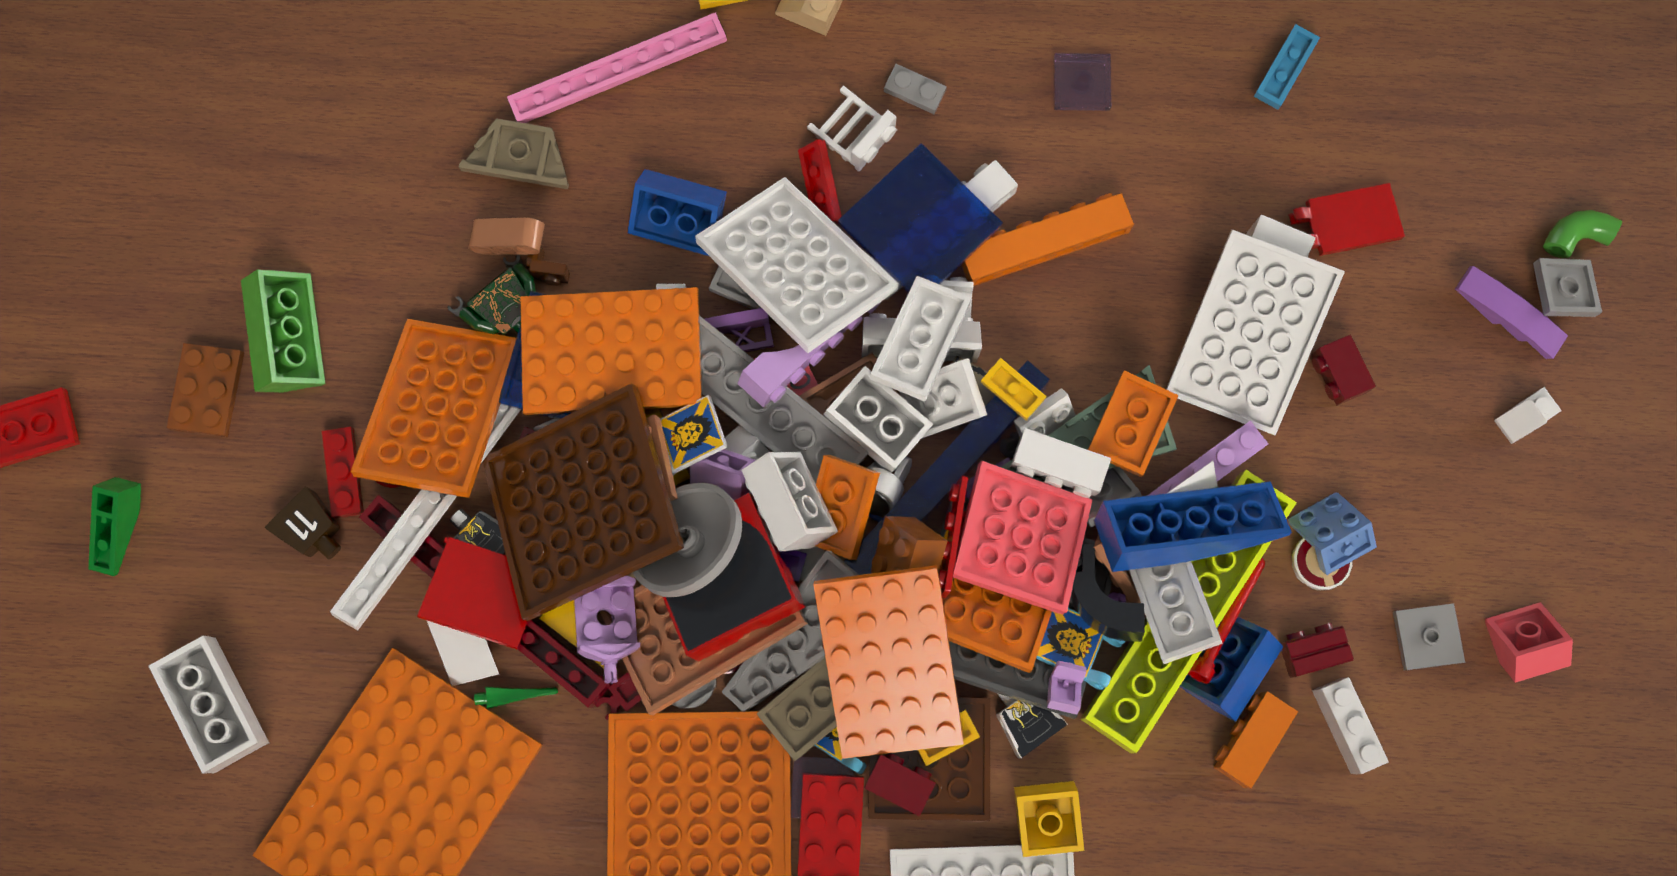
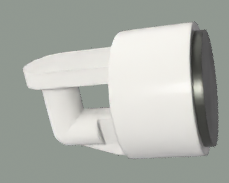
[867,457,912,516]

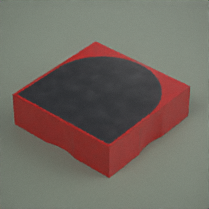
[662,493,806,662]

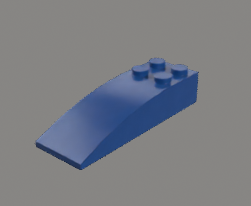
[1094,482,1292,572]

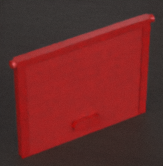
[417,537,528,650]

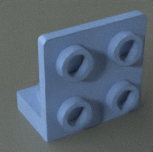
[1288,492,1377,575]

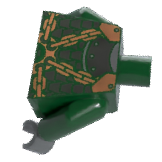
[447,255,536,337]

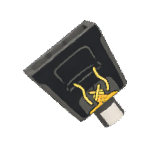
[450,509,506,555]

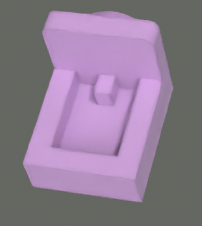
[1047,661,1086,715]

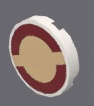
[1291,538,1353,590]

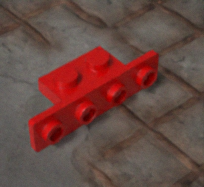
[939,476,968,599]

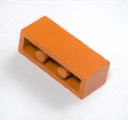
[1214,691,1298,789]

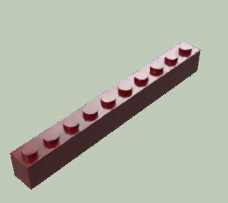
[359,495,611,709]

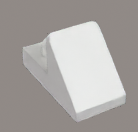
[1494,387,1562,444]

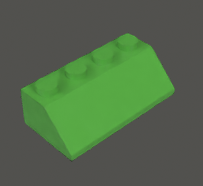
[241,269,325,392]

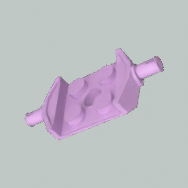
[574,575,640,683]

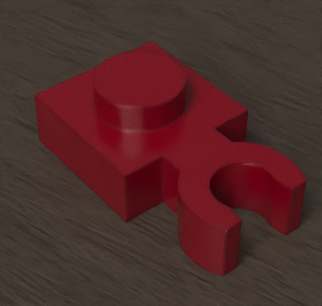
[595,672,642,720]

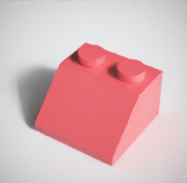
[1485,602,1573,683]

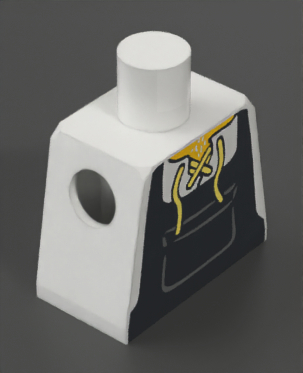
[996,693,1068,758]

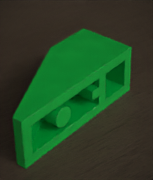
[88,477,141,576]

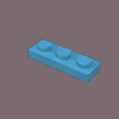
[1254,24,1320,110]

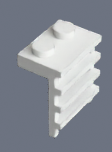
[807,86,897,171]

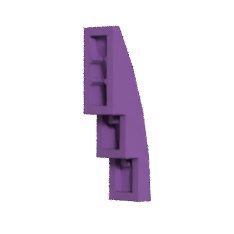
[1455,266,1568,359]

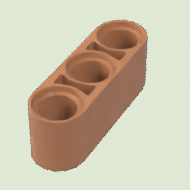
[468,218,545,255]

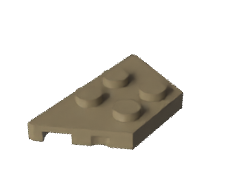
[459,118,569,189]

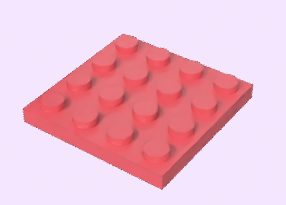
[953,461,1092,615]

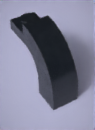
[1071,544,1145,642]

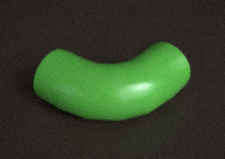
[1543,210,1622,258]

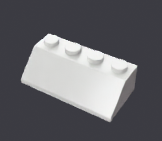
[862,313,982,362]

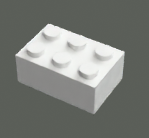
[823,366,933,473]
[741,452,838,551]

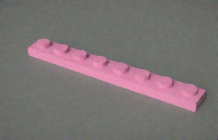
[507,12,727,123]

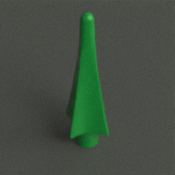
[474,687,559,709]

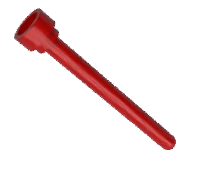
[1188,558,1265,684]

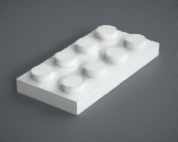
[870,276,972,401]
[1129,561,1223,664]

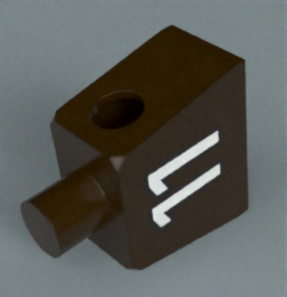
[265,486,341,560]

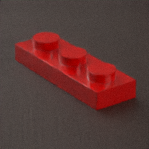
[798,139,843,224]
[322,426,364,518]

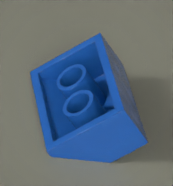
[628,169,727,256]
[1179,617,1283,721]

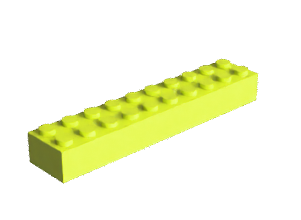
[1081,470,1297,753]

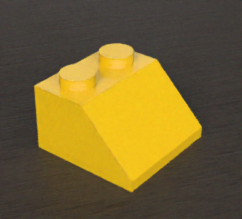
[1014,781,1084,857]

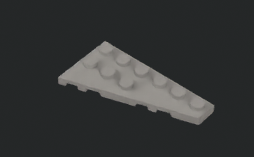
[722,550,859,711]

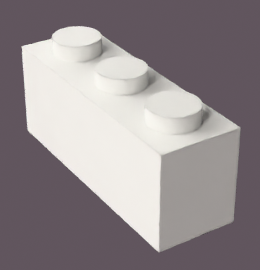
[1010,428,1111,498]
[1312,677,1389,774]

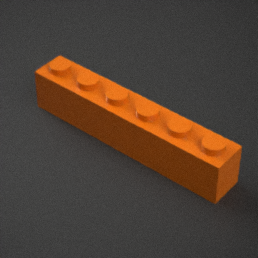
[958,193,1134,286]

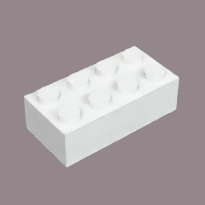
[149,635,269,774]

